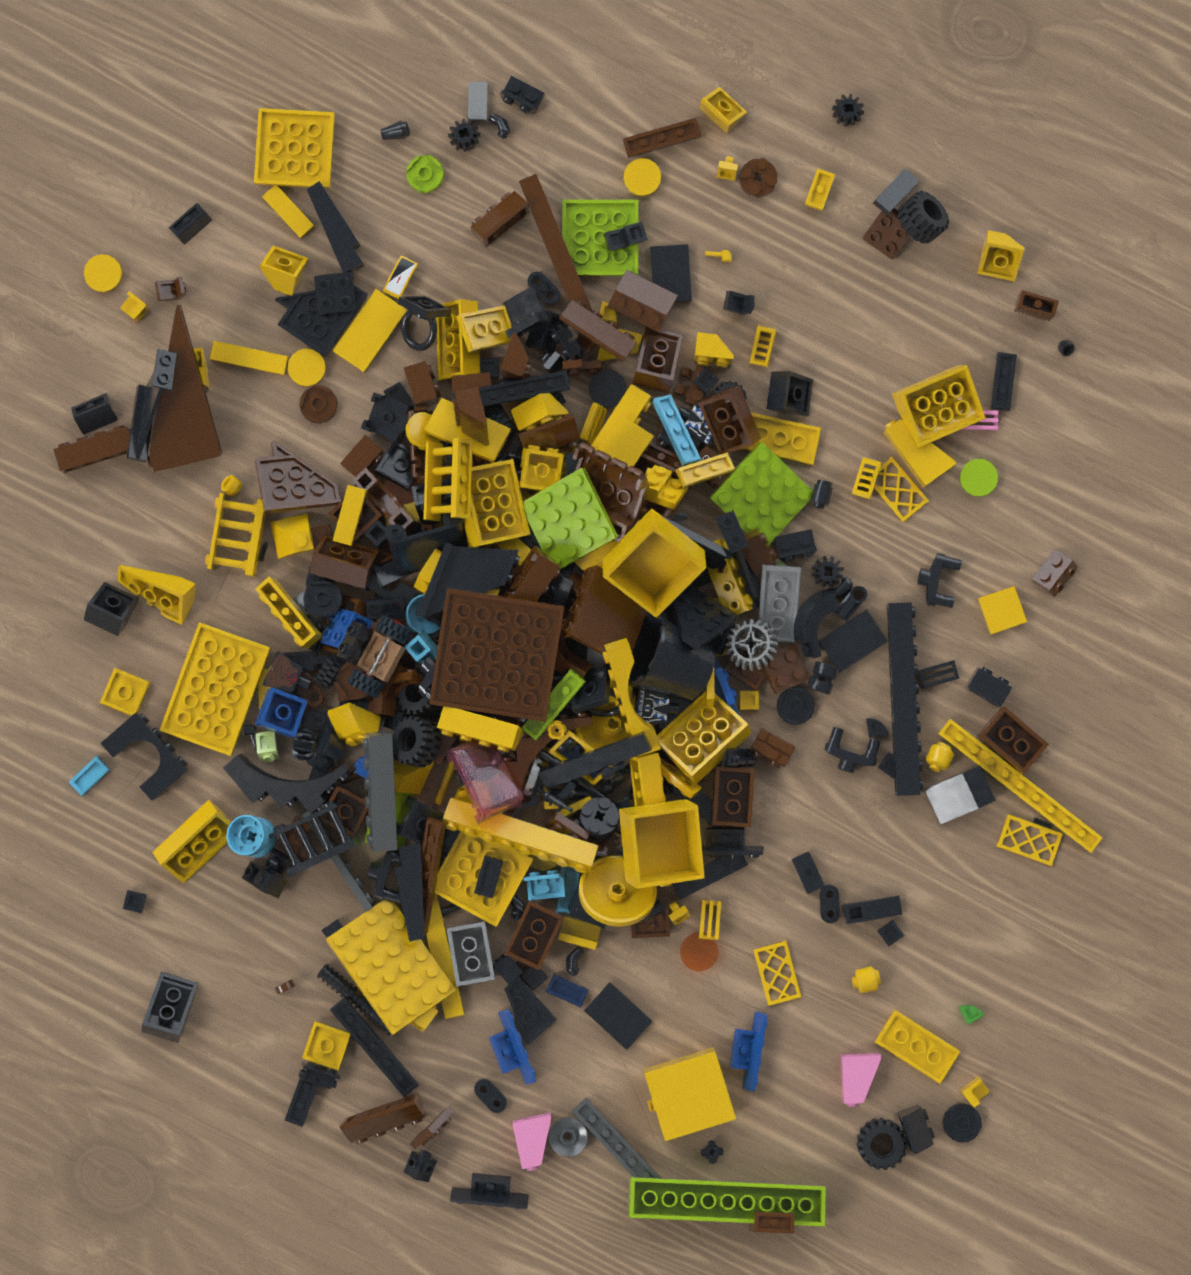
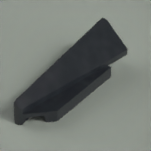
[307,181,365,273]
[395,843,424,942]

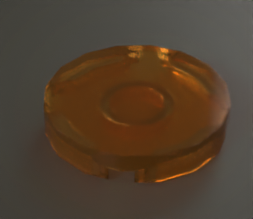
[680,932,719,971]

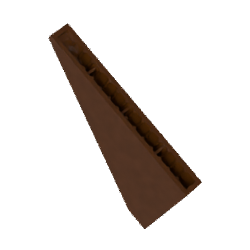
[147,305,222,472]

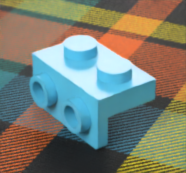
[523,870,567,900]

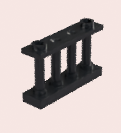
[269,800,361,877]

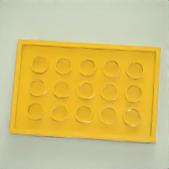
[159,622,271,756]
[326,900,456,1036]

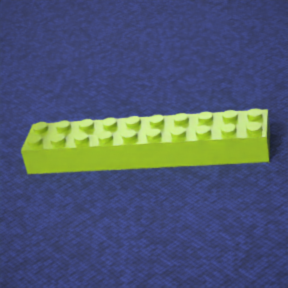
[628,1177,826,1227]

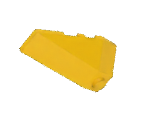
[118,565,196,625]

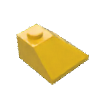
[977,230,1025,282]
[259,245,308,296]
[270,513,315,559]
[393,756,435,795]

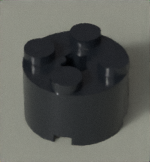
[579,797,619,842]

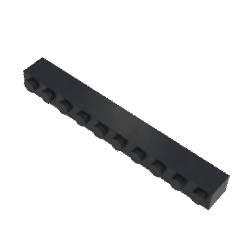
[886,602,923,796]

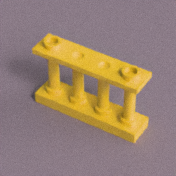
[424,438,473,521]
[205,493,266,577]

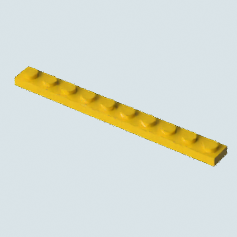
[938,719,1102,853]

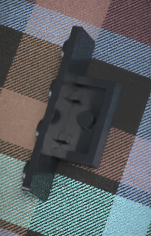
[702,827,764,858]
[450,1173,529,1209]

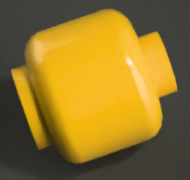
[926,742,954,772]
[851,966,881,993]

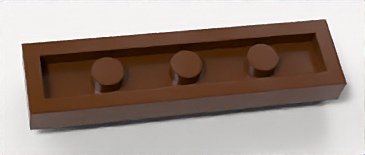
[623,118,701,158]

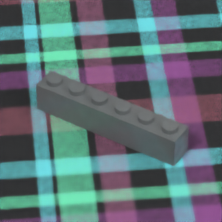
[363,732,397,852]

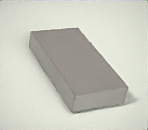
[468,82,488,121]

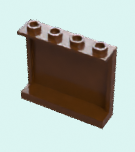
[562,565,647,655]

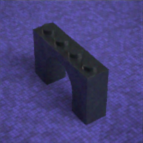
[100,712,188,801]

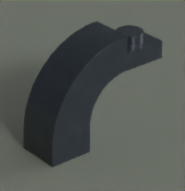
[793,590,838,658]

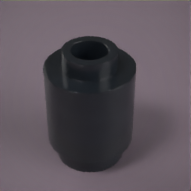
[810,480,833,509]

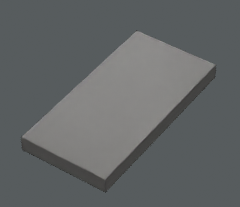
[757,565,801,643]

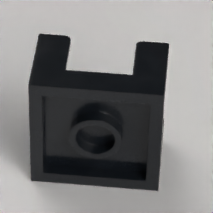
[361,392,414,442]
[396,795,445,846]

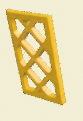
[867,457,929,522]
[996,814,1063,866]
[753,940,802,1006]

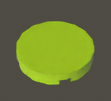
[406,155,444,194]
[959,458,998,497]

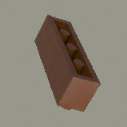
[53,425,130,473]

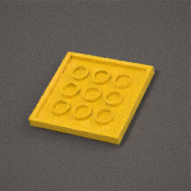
[254,108,335,189]
[435,831,534,927]

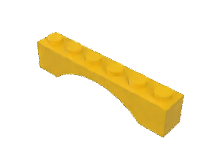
[602,638,661,757]

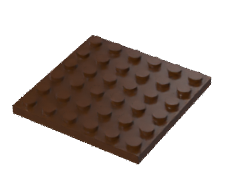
[429,588,564,722]

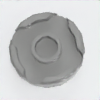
[523,757,542,796]

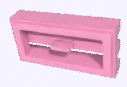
[960,410,998,431]

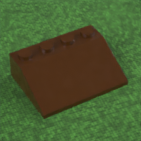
[339,1093,426,1144]

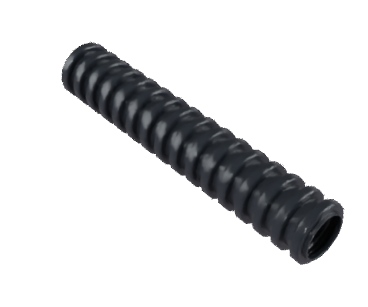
[317,964,392,1036]

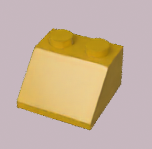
[328,703,381,746]

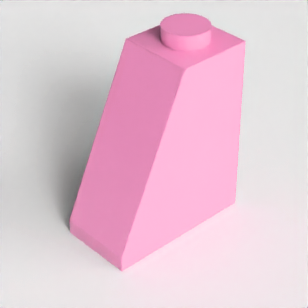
[840,1053,881,1107]
[512,1112,551,1171]

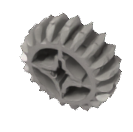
[725,619,778,671]

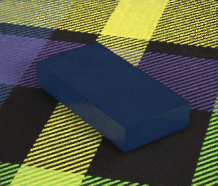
[546,974,589,1008]

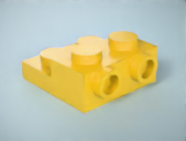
[519,445,564,490]
[645,465,689,510]

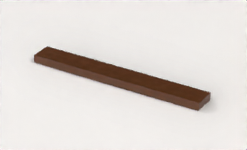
[519,174,593,313]

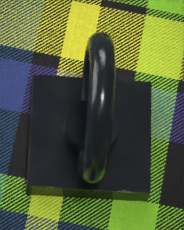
[398,295,452,351]
[572,667,622,717]

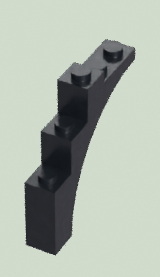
[223,754,352,814]

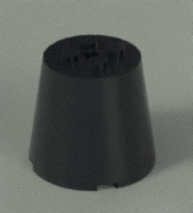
[628,613,715,700]

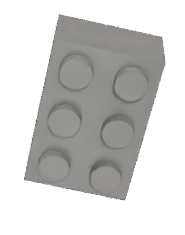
[447,921,496,986]

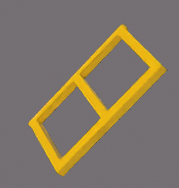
[549,730,615,785]

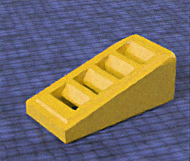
[749,325,776,367]
[852,457,881,499]

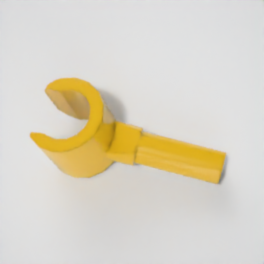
[705,250,732,263]

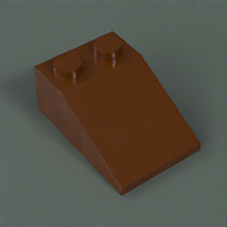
[632,326,683,393]

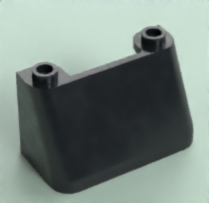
[384,513,469,573]

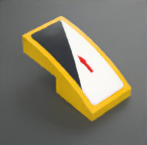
[383,256,418,299]

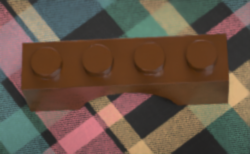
[352,467,421,536]

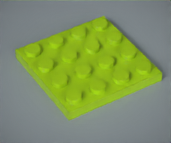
[562,200,638,276]
[709,441,813,546]
[523,467,618,570]

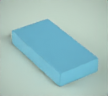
[69,756,111,796]

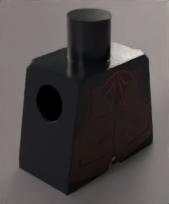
[262,651,312,693]

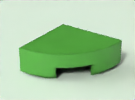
[958,1005,985,1025]

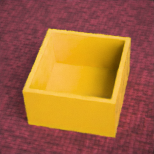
[603,509,706,618]
[619,799,704,889]
[644,1047,736,1141]

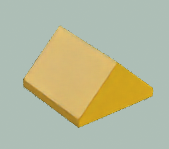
[699,87,747,133]

